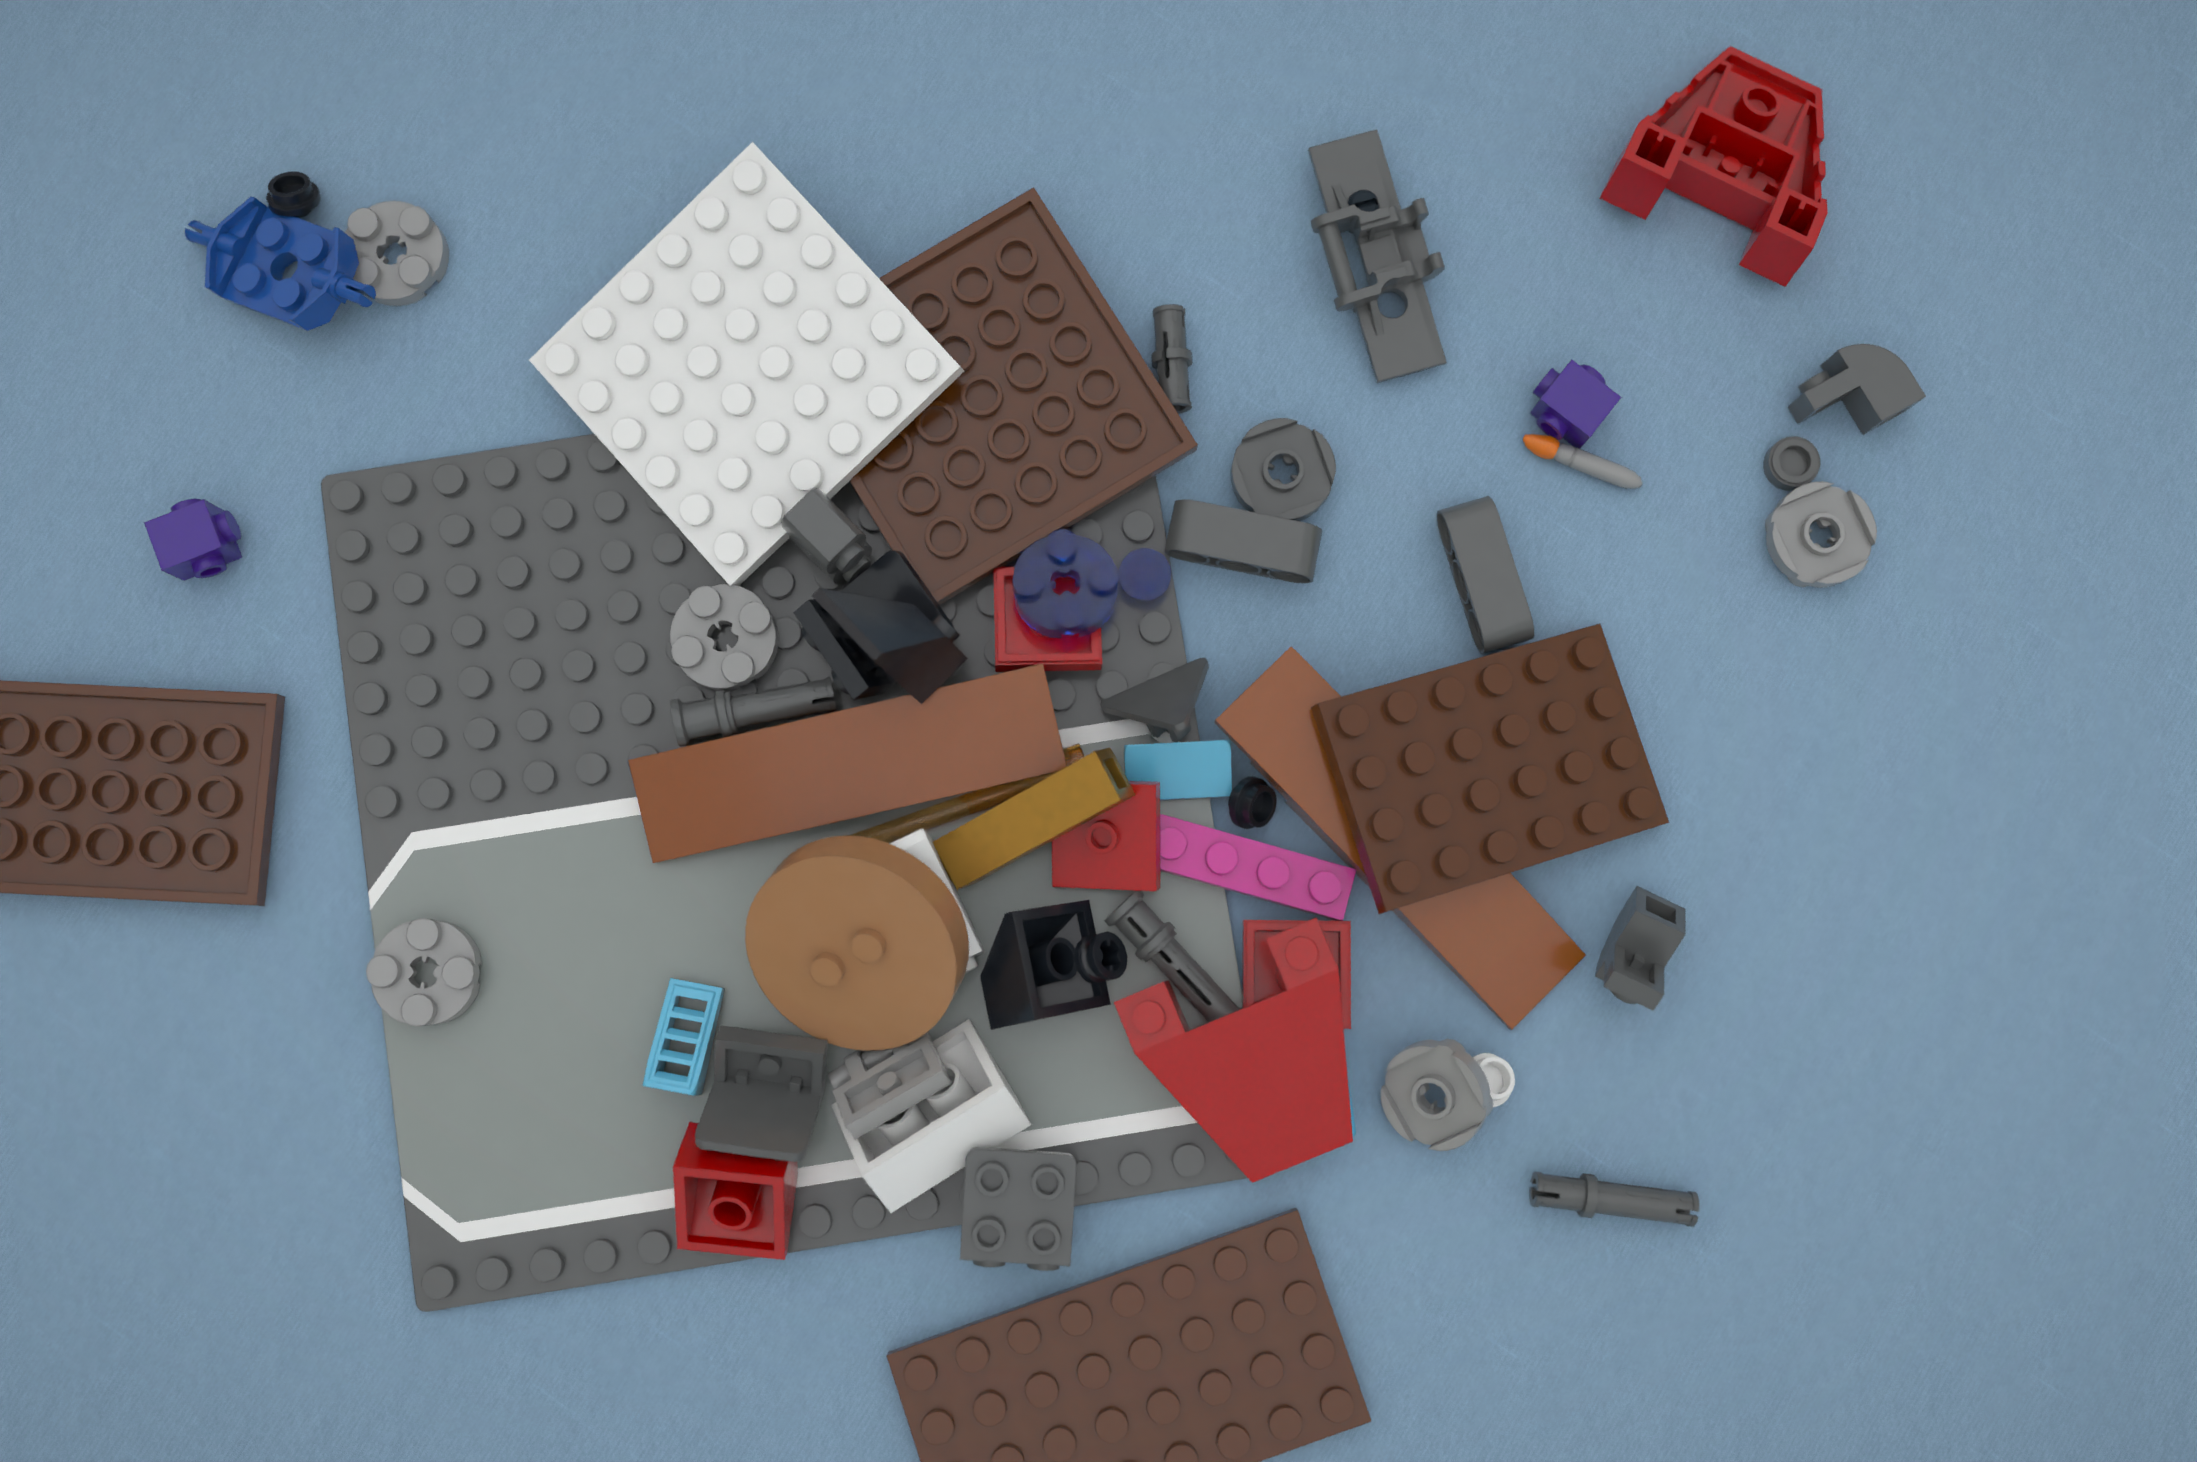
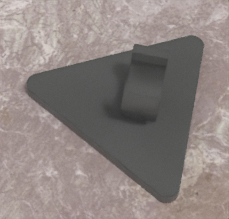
[1100,658,1209,742]

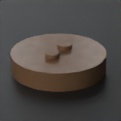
[745,836,969,1051]

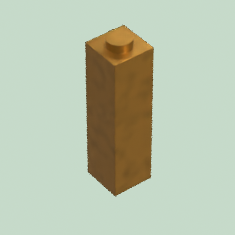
[932,747,1136,890]

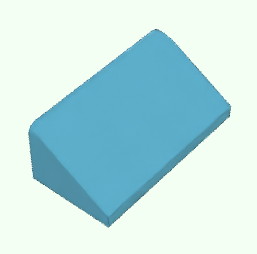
[1124,740,1232,800]

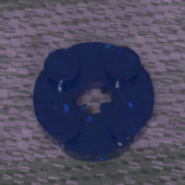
[1012,529,1119,638]

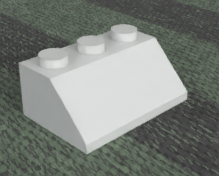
[831,1019,1031,1213]

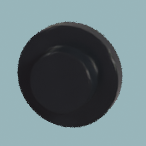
[266,171,321,218]
[1228,776,1277,829]

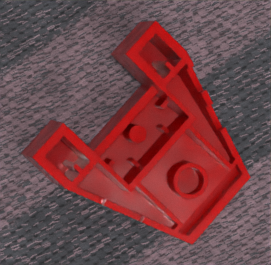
[1600,46,1828,287]
[1114,917,1353,1183]

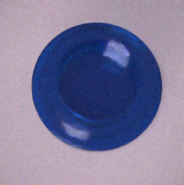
[1119,548,1171,601]

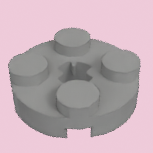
[345,201,449,306]
[1765,481,1877,588]
[670,584,779,691]
[366,918,482,1027]
[1381,1039,1493,1151]

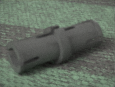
[1151,304,1193,413]

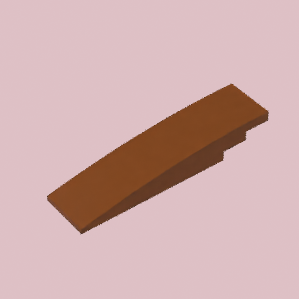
[1214,646,1586,1030]
[628,664,1067,863]

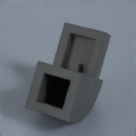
[1787,344,1926,435]
[1595,886,1686,1011]

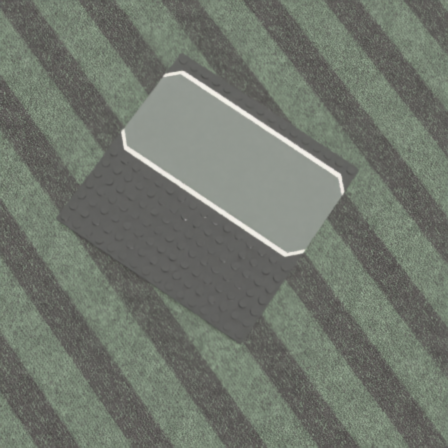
[321,434,1247,1312]

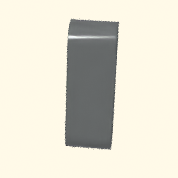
[1436,496,1534,654]
[1164,499,1323,584]

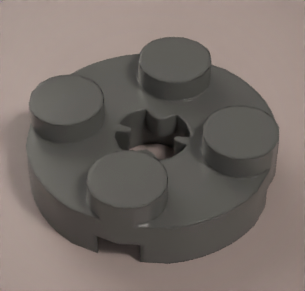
[1230,418,1336,521]

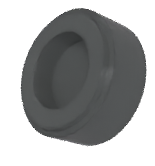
[1763,436,1820,491]

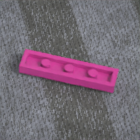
[1160,814,1356,921]

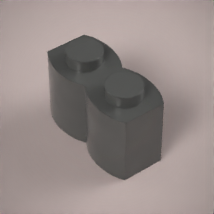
[781,488,872,585]

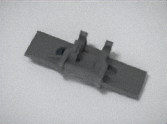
[1308,129,1447,383]

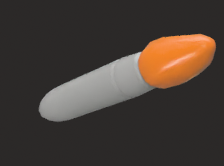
[1522,434,1643,489]

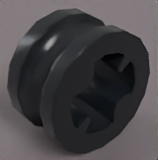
[1074,931,1127,984]

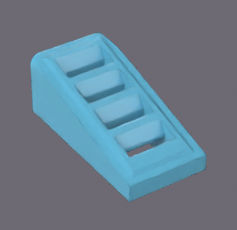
[642,978,724,1096]

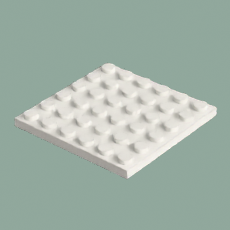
[529,142,964,587]

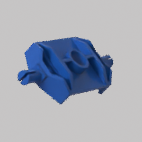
[185,196,376,331]

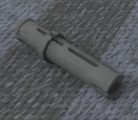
[1529,1171,1700,1227]

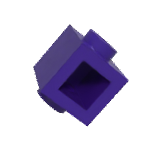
[1530,359,1622,449]
[144,499,243,581]

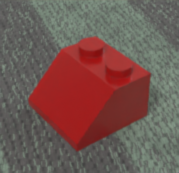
[673,1122,798,1260]

